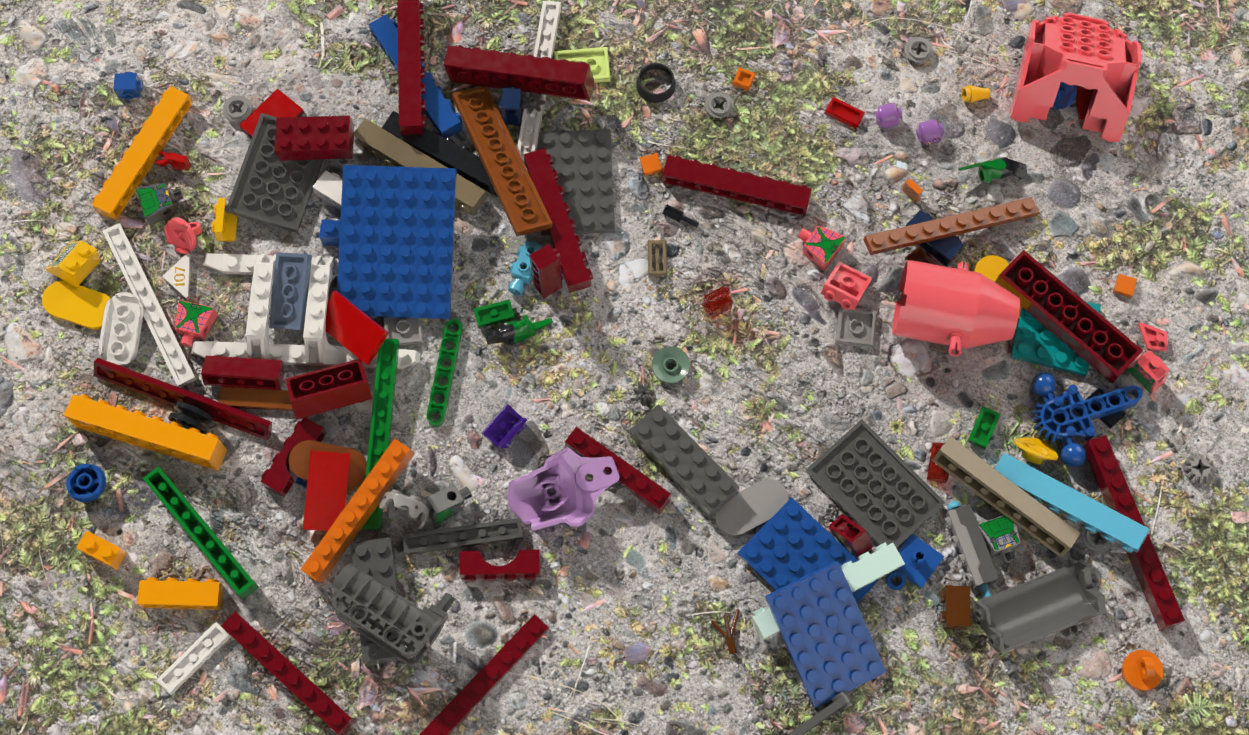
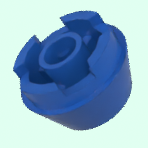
[66,464,106,502]

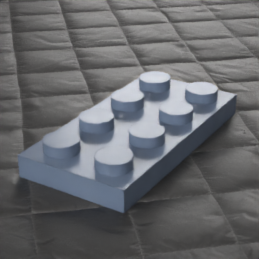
[269,252,312,331]

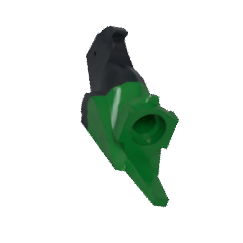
[958,157,1027,184]
[484,315,553,346]

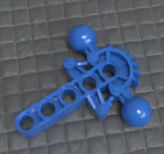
[1032,373,1142,467]

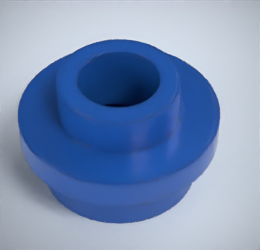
[886,570,906,590]

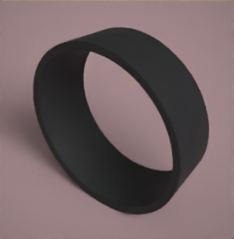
[636,63,676,103]

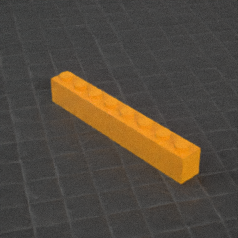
[92,86,193,221]

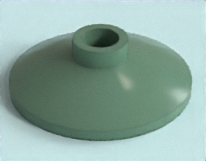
[652,346,690,383]

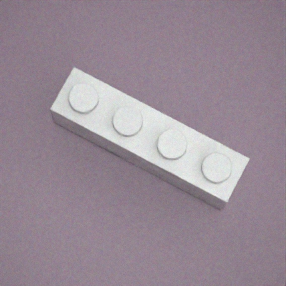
[313,170,342,210]

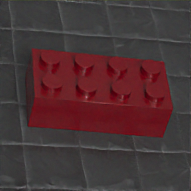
[275,115,354,161]
[285,359,372,420]

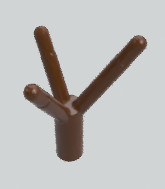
[711,609,740,655]

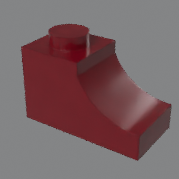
[828,514,874,557]

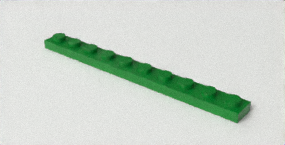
[361,338,400,531]

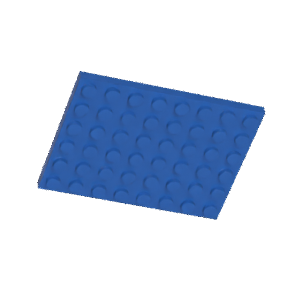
[337,165,457,320]

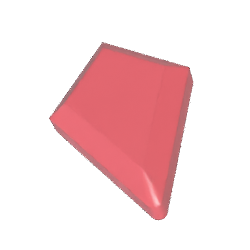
[1138,322,1168,351]

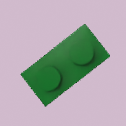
[473,299,515,329]
[967,406,1001,450]

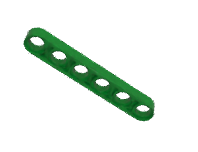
[426,319,463,427]

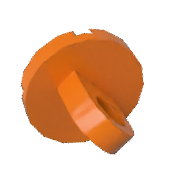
[1121,650,1164,691]

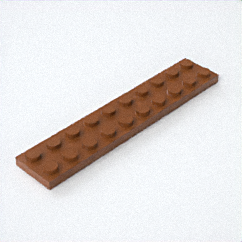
[452,86,553,237]

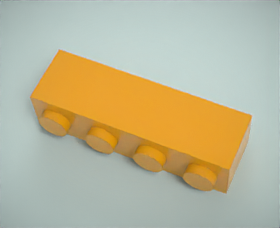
[137,577,224,610]

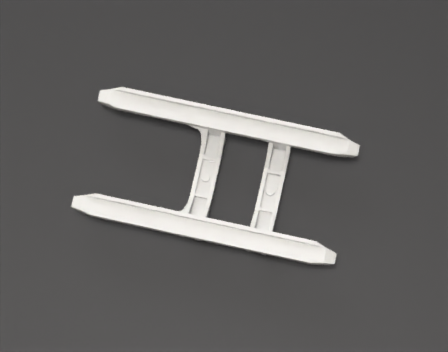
[191,253,420,370]

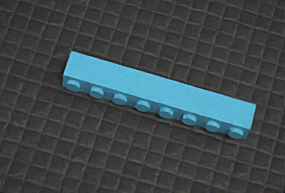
[995,453,1149,553]

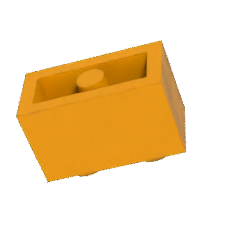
[76,530,127,570]

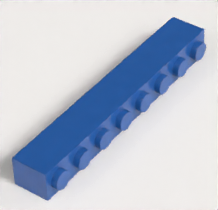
[368,14,463,138]

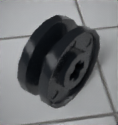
[168,401,213,435]

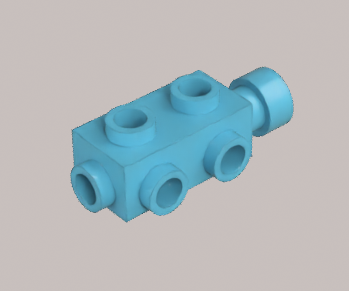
[508,241,543,296]

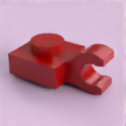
[155,151,191,171]

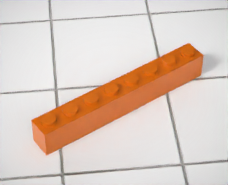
[300,438,415,583]

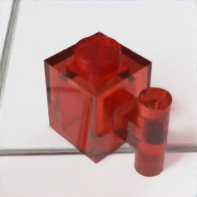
[702,286,733,318]

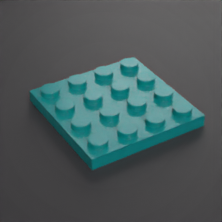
[1010,301,1101,377]

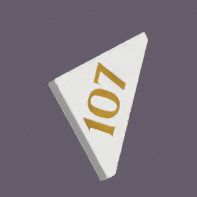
[162,253,191,300]

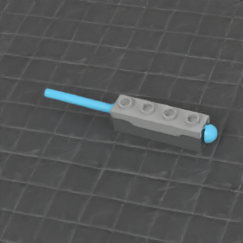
[944,501,999,598]

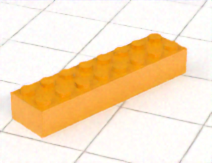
[64,394,227,471]

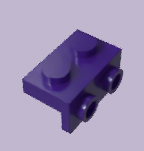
[481,404,527,449]

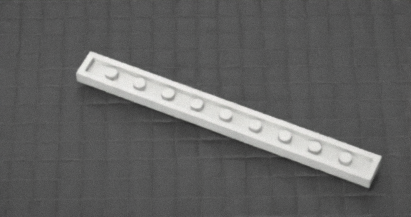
[517,1,561,164]
[103,223,197,388]

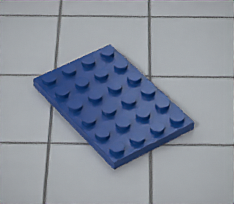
[737,497,879,603]
[764,561,886,708]

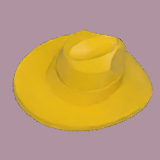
[1014,438,1058,465]

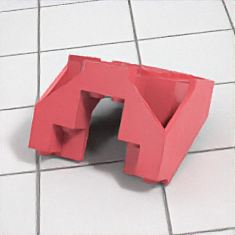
[1010,12,1142,142]

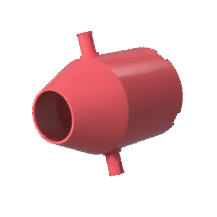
[892,260,1020,357]

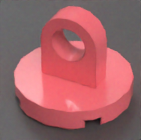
[164,217,202,254]

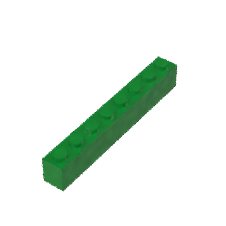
[143,466,259,600]

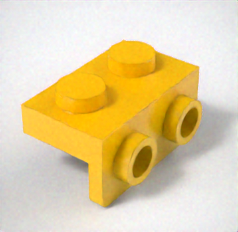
[211,198,238,242]

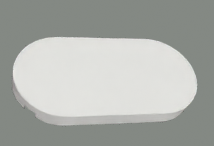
[98,292,144,367]

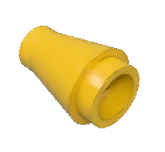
[961,85,990,103]

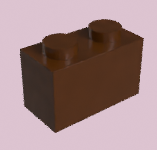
[939,585,971,630]

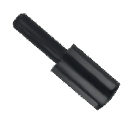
[662,204,699,227]

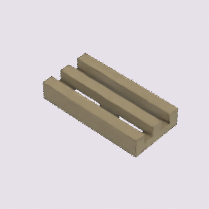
[648,240,667,277]

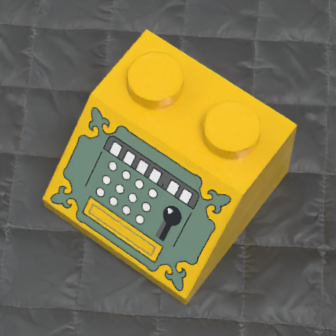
[46,240,101,288]

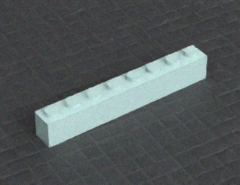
[750,542,905,641]

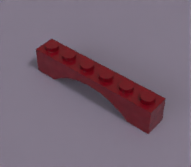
[564,427,671,515]

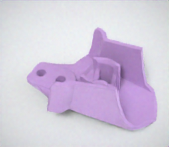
[507,447,620,531]

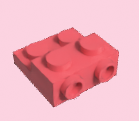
[821,262,872,311]

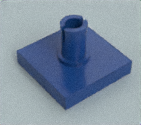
[896,534,944,589]

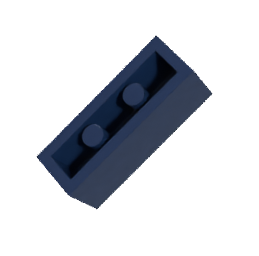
[906,210,964,267]

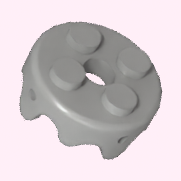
[379,489,430,529]

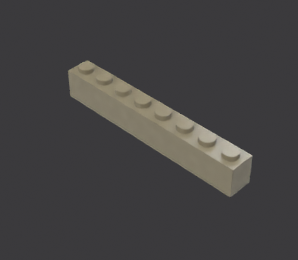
[354,118,487,216]
[932,436,1081,558]

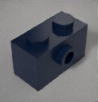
[499,87,523,126]

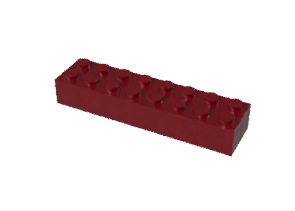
[443,45,595,101]
[995,250,1143,384]

